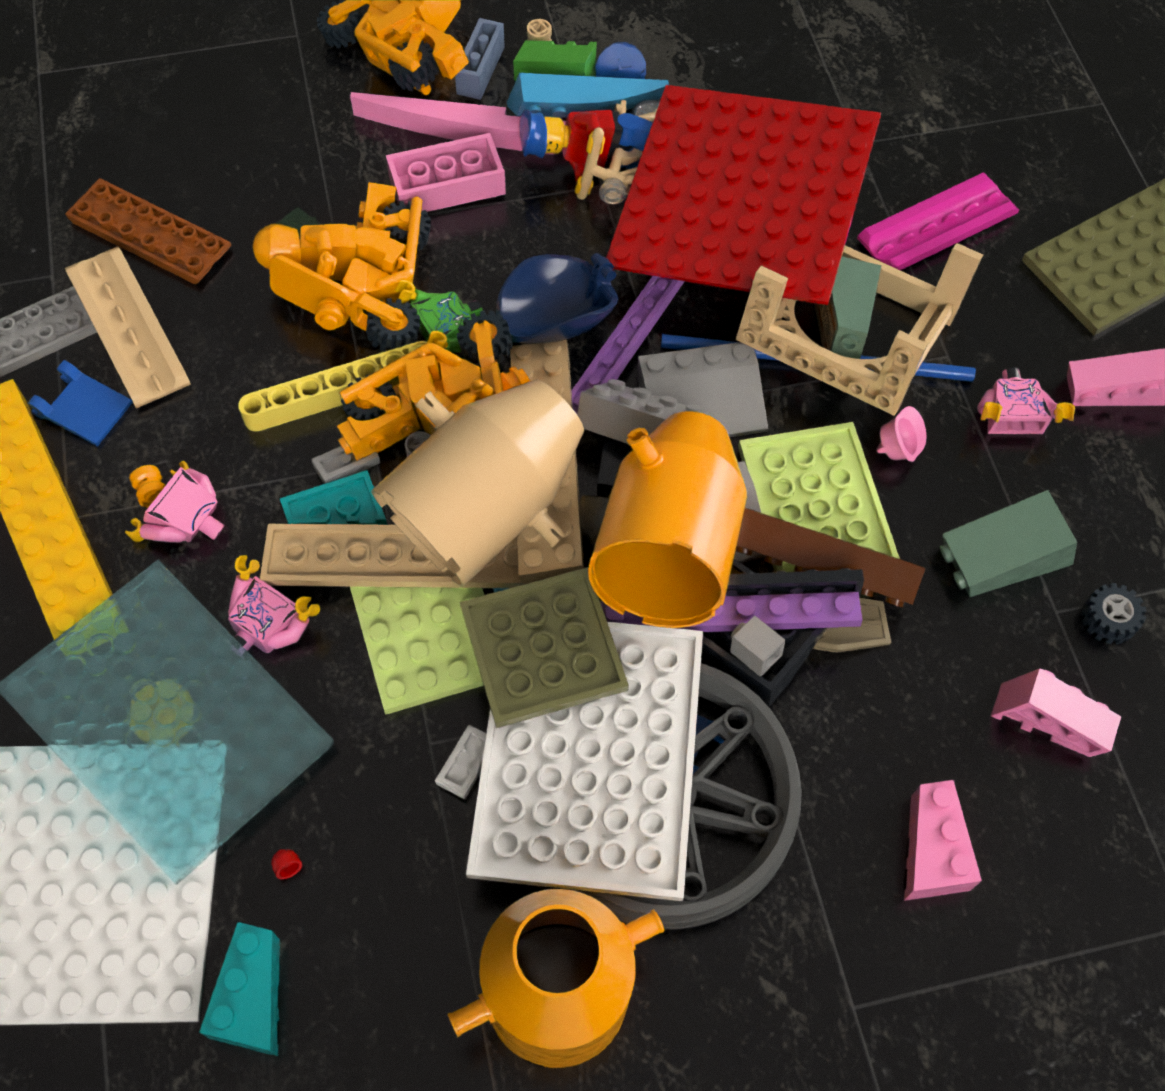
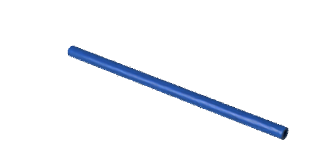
[661,334,976,382]

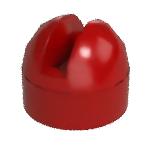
[271,849,302,879]

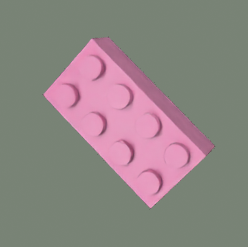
[386,133,506,212]

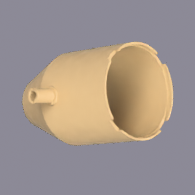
[371,379,584,587]

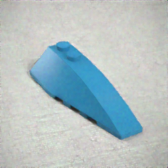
[507,73,669,119]

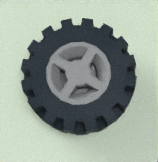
[1081,583,1146,644]

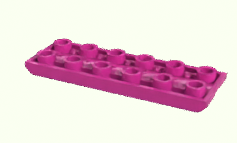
[857,173,1019,270]

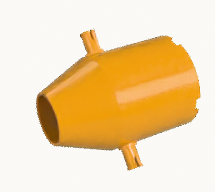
[588,411,747,628]
[447,889,665,1068]

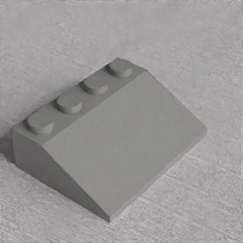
[636,342,768,437]

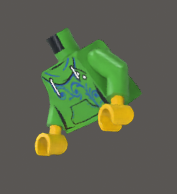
[395,280,483,353]

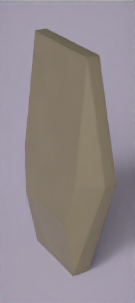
[813,598,891,653]

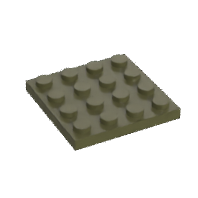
[460,567,629,728]

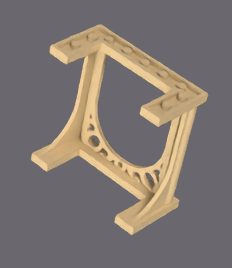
[736,243,983,416]

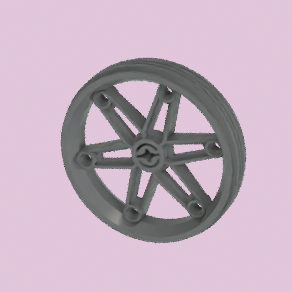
[571,663,802,929]

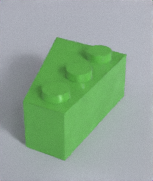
[513,40,597,81]

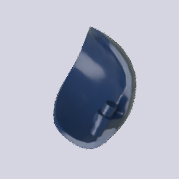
[496,253,618,344]

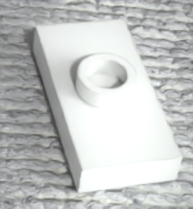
[435,725,486,799]

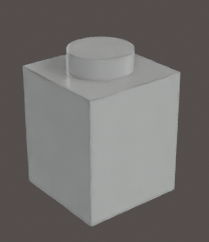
[731,616,785,677]

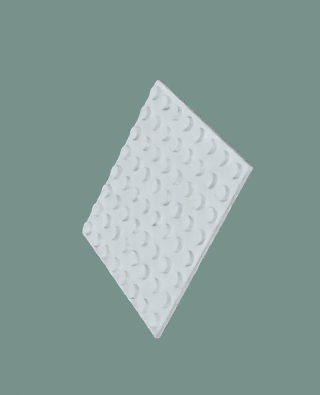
[0,744,228,1025]

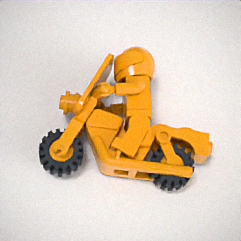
[317,0,469,95]
[253,182,431,352]
[337,310,530,460]

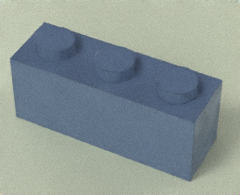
[455,18,505,100]

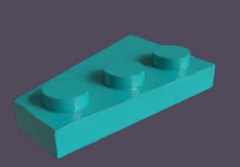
[280,470,387,525]

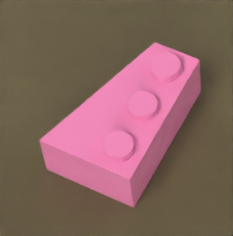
[991,669,1121,757]
[904,780,982,901]

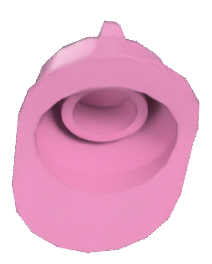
[877,406,927,462]

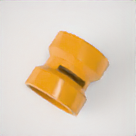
[129,465,166,508]

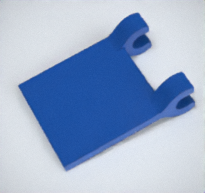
[27,360,133,447]

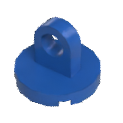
[595,42,646,79]

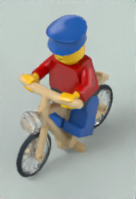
[519,100,660,204]

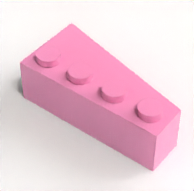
[1067,348,1165,406]

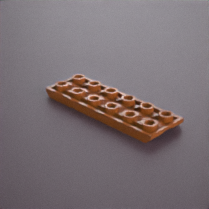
[65,178,231,284]

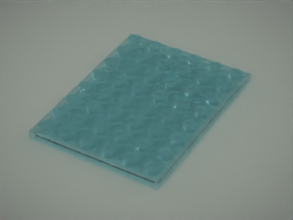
[0,560,334,885]

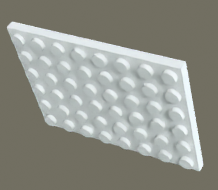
[466,622,703,901]

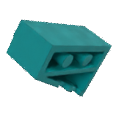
[199,922,280,1056]

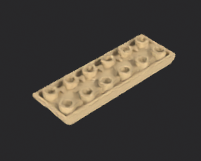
[65,246,191,408]

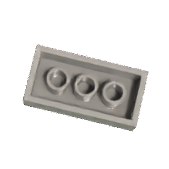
[577,379,715,444]

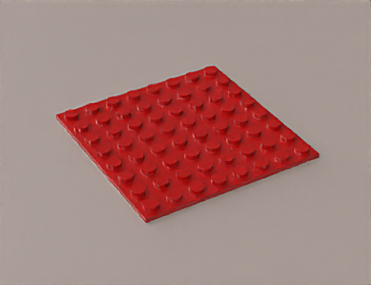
[606,85,881,305]

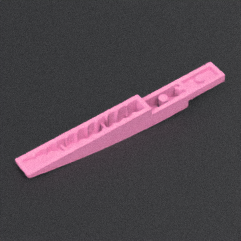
[350,92,566,155]

